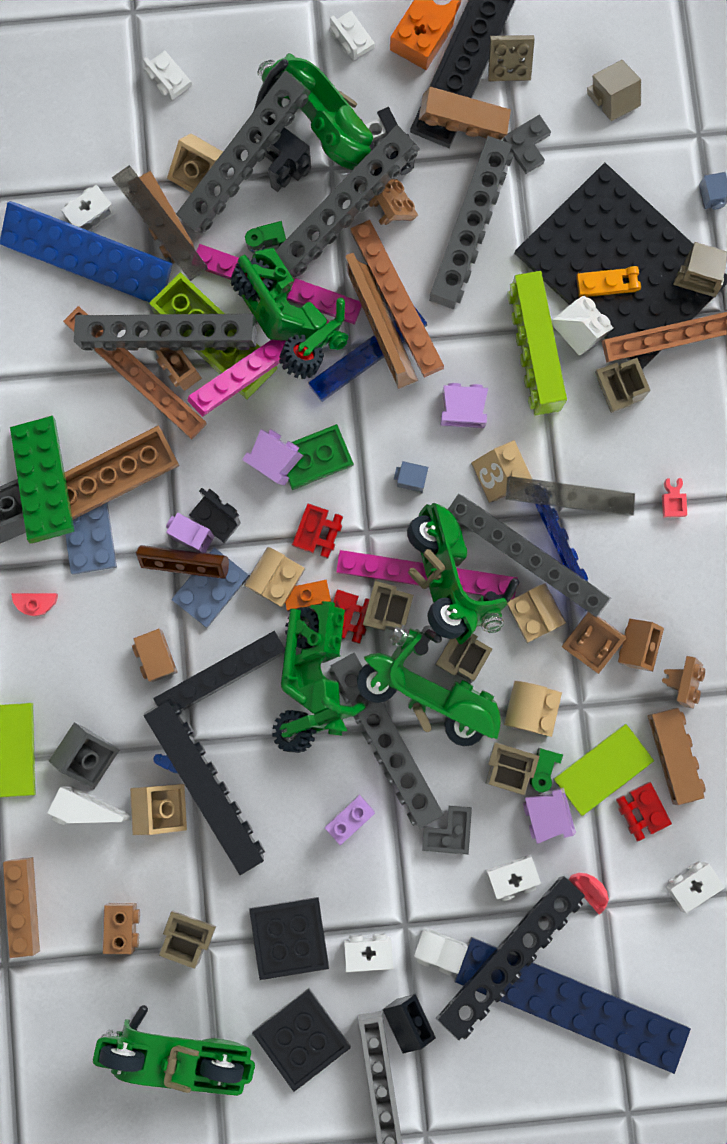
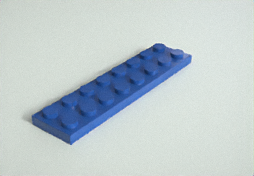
[0,201,173,303]

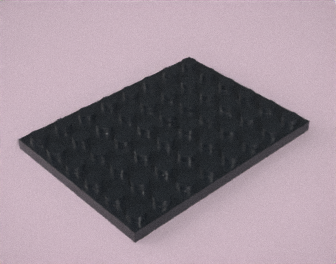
[514,162,727,370]

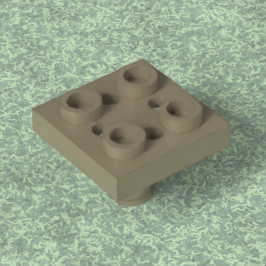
[488,35,535,81]

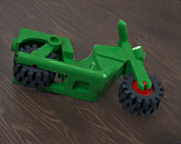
[231,248,349,379]

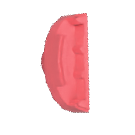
[11,593,58,616]
[569,873,609,915]

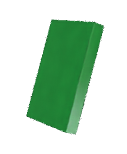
[286,424,354,490]

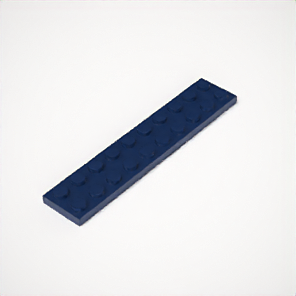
[454,937,691,1074]

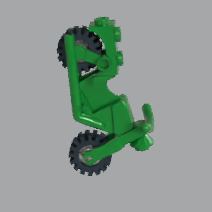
[272,601,366,753]

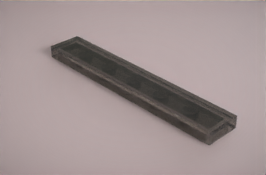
[112,165,208,281]
[506,476,635,516]

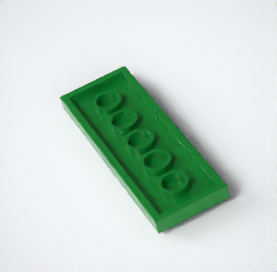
[10,415,75,544]

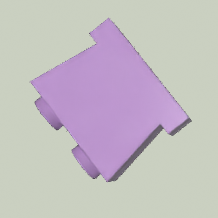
[441,383,488,428]
[242,429,303,485]
[166,512,215,553]
[523,787,576,844]
[325,794,375,845]

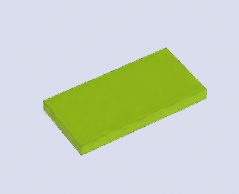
[0,703,36,797]
[553,724,654,816]

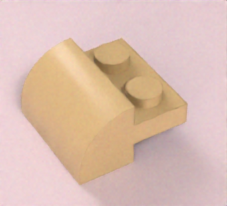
[244,547,305,607]
[507,583,566,643]
[504,681,562,737]

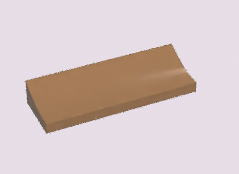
[345,252,419,389]
[65,425,180,519]

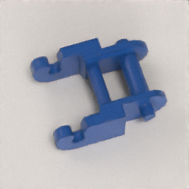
[153,754,177,773]

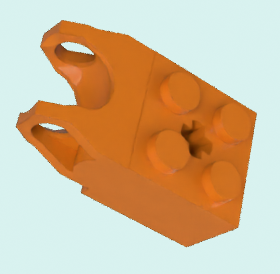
[390,0,461,70]

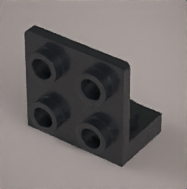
[189,488,241,544]

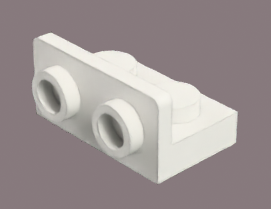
[329,11,375,61]
[143,50,192,101]

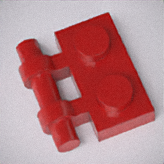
[292,503,343,559]
[333,589,370,644]
[616,782,672,841]

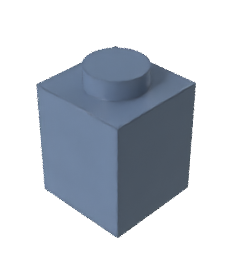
[699,172,727,210]
[394,461,429,493]

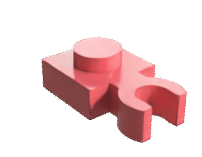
[662,478,687,518]

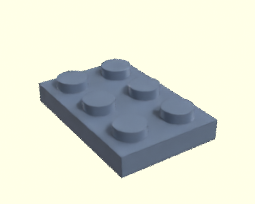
[65,502,117,575]
[171,547,250,628]

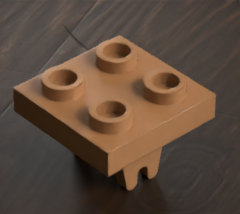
[369,179,418,225]
[562,612,627,674]
[662,656,705,709]

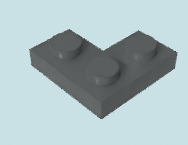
[503,114,551,174]
[422,805,472,855]

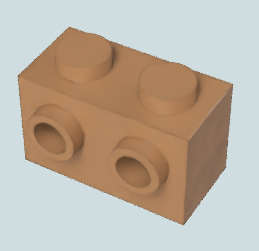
[155,348,202,391]
[618,618,664,672]
[132,629,178,682]
[103,903,140,954]

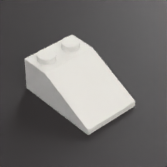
[48,786,132,825]

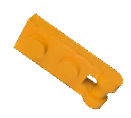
[576,266,641,298]

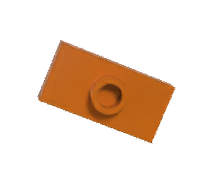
[285,579,331,611]

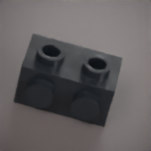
[382,994,436,1054]

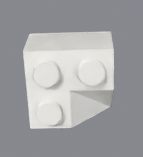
[552,295,613,356]

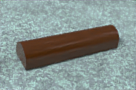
[136,545,229,579]

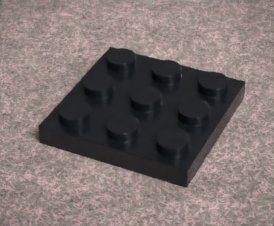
[249,897,329,980]
[252,988,351,1092]

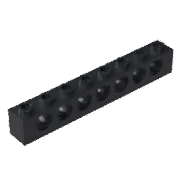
[435,876,585,1040]

